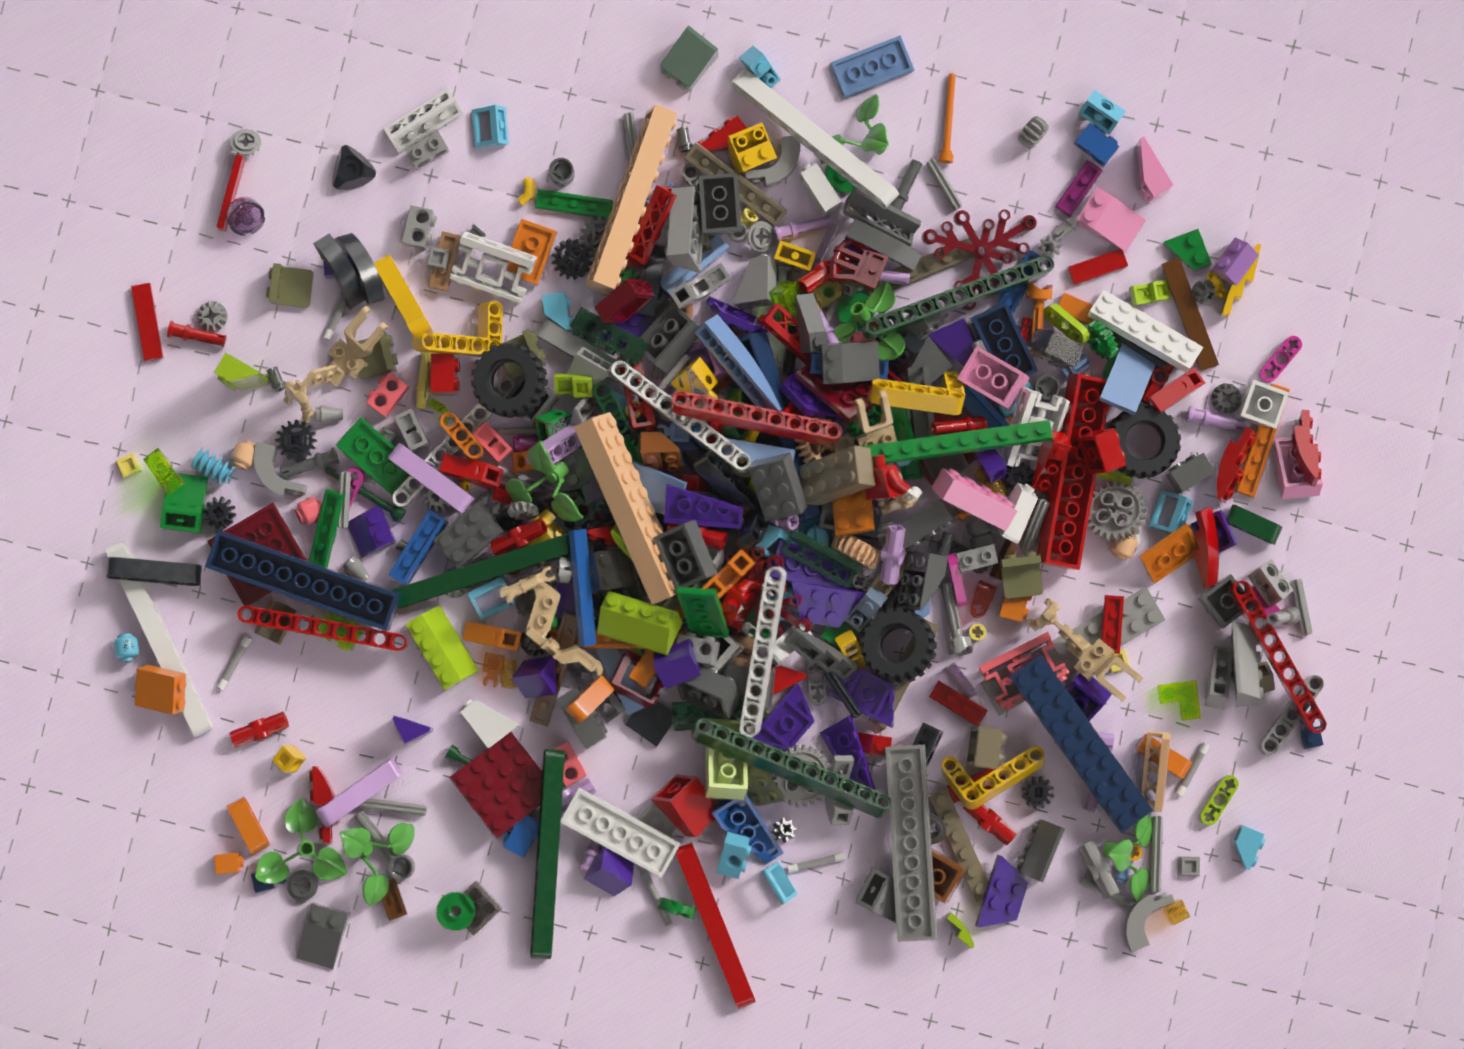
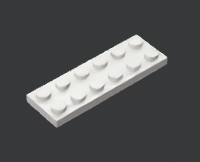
[1087,290,1203,373]
[561,788,681,878]

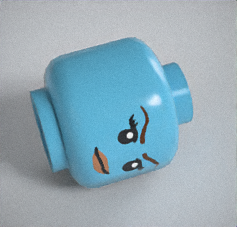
[113,634,139,663]

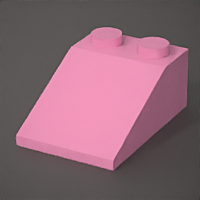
[1136,136,1174,203]
[1077,187,1146,252]
[957,346,1030,411]
[1274,437,1323,499]

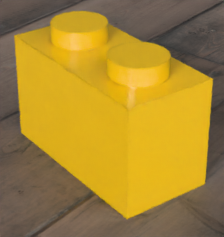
[774,240,817,272]

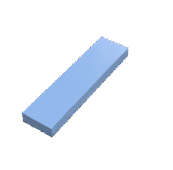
[722,438,795,462]
[596,649,645,716]

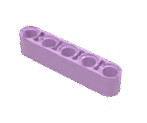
[526,413,600,466]
[388,443,474,514]
[316,758,403,828]

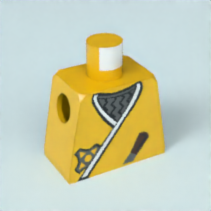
[671,357,718,398]

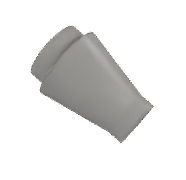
[315,405,343,424]
[343,556,370,581]

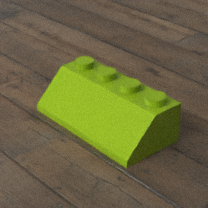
[214,352,269,391]
[597,591,683,656]
[405,605,479,691]

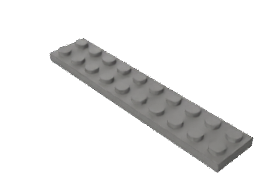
[980,587,1166,716]
[885,745,937,942]

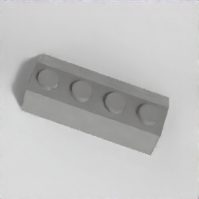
[665,186,703,272]
[1231,620,1264,707]

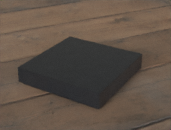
[625,693,679,747]

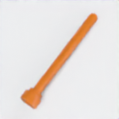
[938,73,956,164]

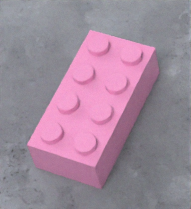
[931,468,1018,531]

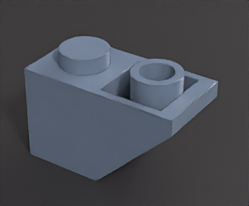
[845,586,888,632]

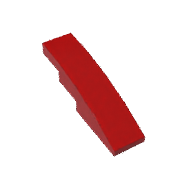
[1193,506,1219,588]

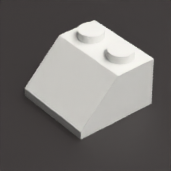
[1236,380,1289,429]

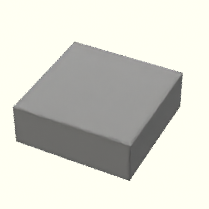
[426,246,450,270]
[1180,856,1200,876]

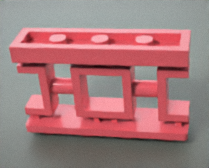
[979,632,1069,710]

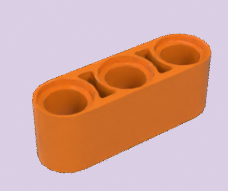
[440,412,484,460]
[566,675,615,724]
[1136,734,1193,779]
[227,796,270,855]

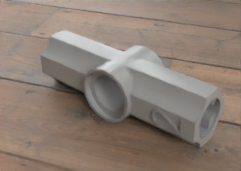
[1078,840,1120,900]

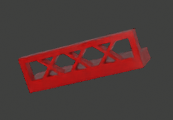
[627,185,677,264]
[757,303,811,365]
[617,354,656,432]

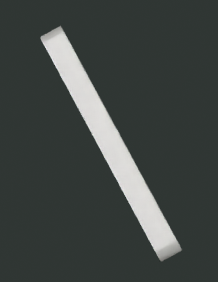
[731,69,899,209]
[105,541,213,737]

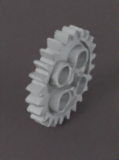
[1088,481,1148,542]
[772,744,830,807]

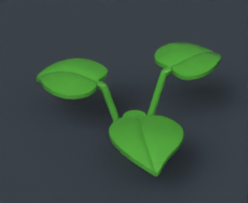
[820,94,889,165]
[834,281,905,361]
[505,441,584,521]
[255,798,347,884]
[1103,813,1153,901]
[339,823,415,906]

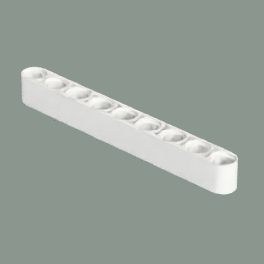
[611,361,752,473]
[392,377,516,508]
[740,567,786,737]

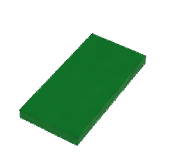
[335,416,410,496]
[676,587,729,638]

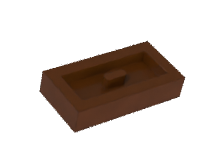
[382,878,408,921]

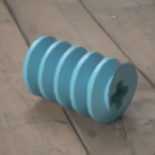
[191,447,236,485]

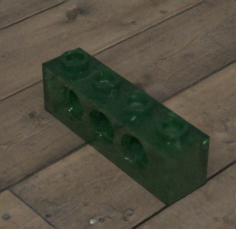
[570,307,648,365]

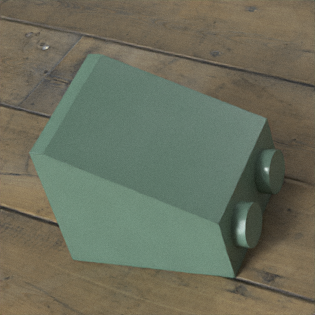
[660,25,718,91]

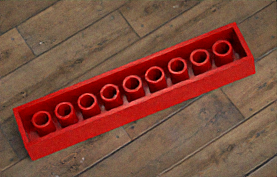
[1037,373,1109,570]

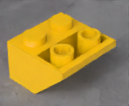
[728,123,777,173]

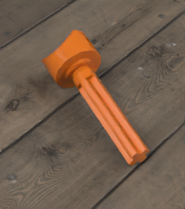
[1026,283,1053,356]

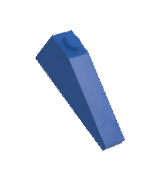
[712,794,784,863]

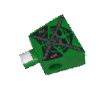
[534,409,572,442]

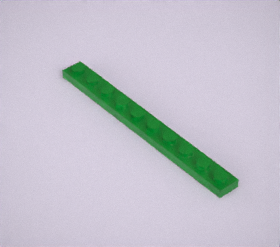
[860,420,1053,466]

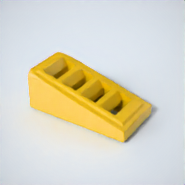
[835,630,867,673]

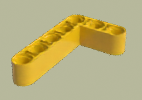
[373,254,434,337]
[412,301,503,357]
[869,371,965,415]
[941,746,1045,809]

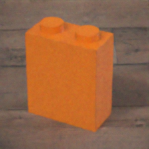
[135,665,186,715]

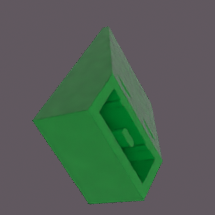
[160,472,209,534]

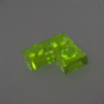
[1157,680,1201,721]

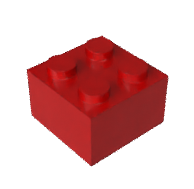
[430,353,460,396]
[1077,429,1126,474]

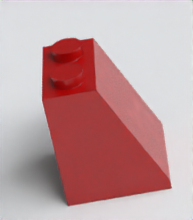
[651,774,716,837]

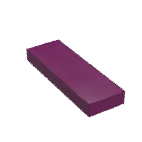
[1055,160,1103,217]

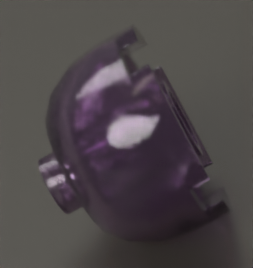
[226,197,265,236]

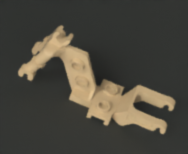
[284,306,389,423]
[855,390,918,516]
[499,566,603,676]
[1026,598,1143,702]

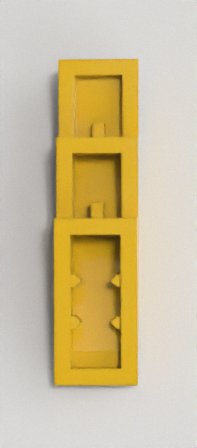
[1220,243,1261,317]

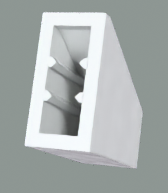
[997,482,1038,544]
[461,700,520,749]

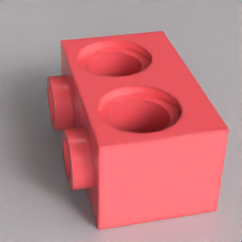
[366,372,409,418]
[472,422,513,464]
[554,742,587,787]

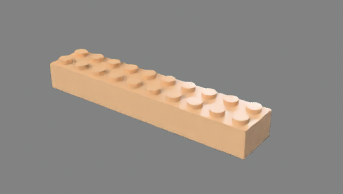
[584,104,677,295]
[574,412,677,605]

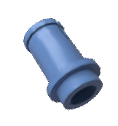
[1114,861,1133,884]

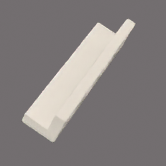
[383,89,463,153]

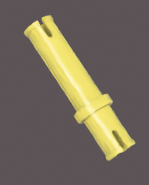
[415,352,431,409]

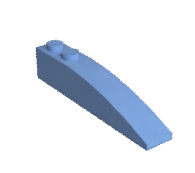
[695,314,781,411]

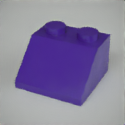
[348,506,397,558]
[1066,673,1112,721]

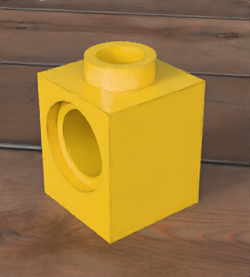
[272,745,307,773]

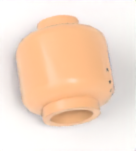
[230,441,256,470]
[1110,534,1138,561]

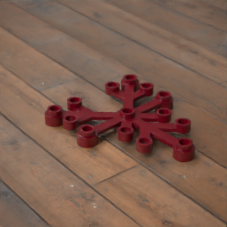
[921,209,1037,311]
[719,537,812,638]

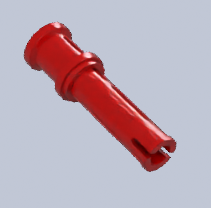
[167,321,227,347]
[930,416,987,435]

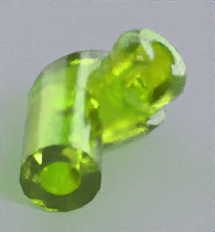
[428,398,452,424]

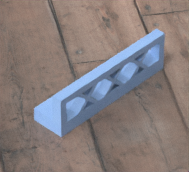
[660,235,729,298]

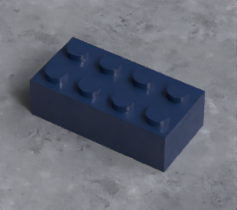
[969,301,1038,376]

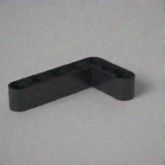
[694,451,770,550]

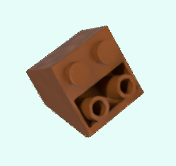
[640,432,683,472]

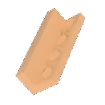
[1141,730,1171,812]

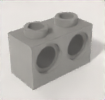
[405,131,449,170]
[402,205,437,250]
[394,408,430,453]
[956,544,998,573]
[1248,559,1294,607]
[677,632,720,666]

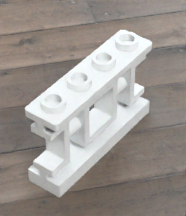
[449,231,537,304]
[1000,387,1070,470]

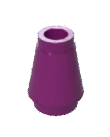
[513,435,539,452]

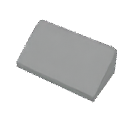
[571,387,599,425]

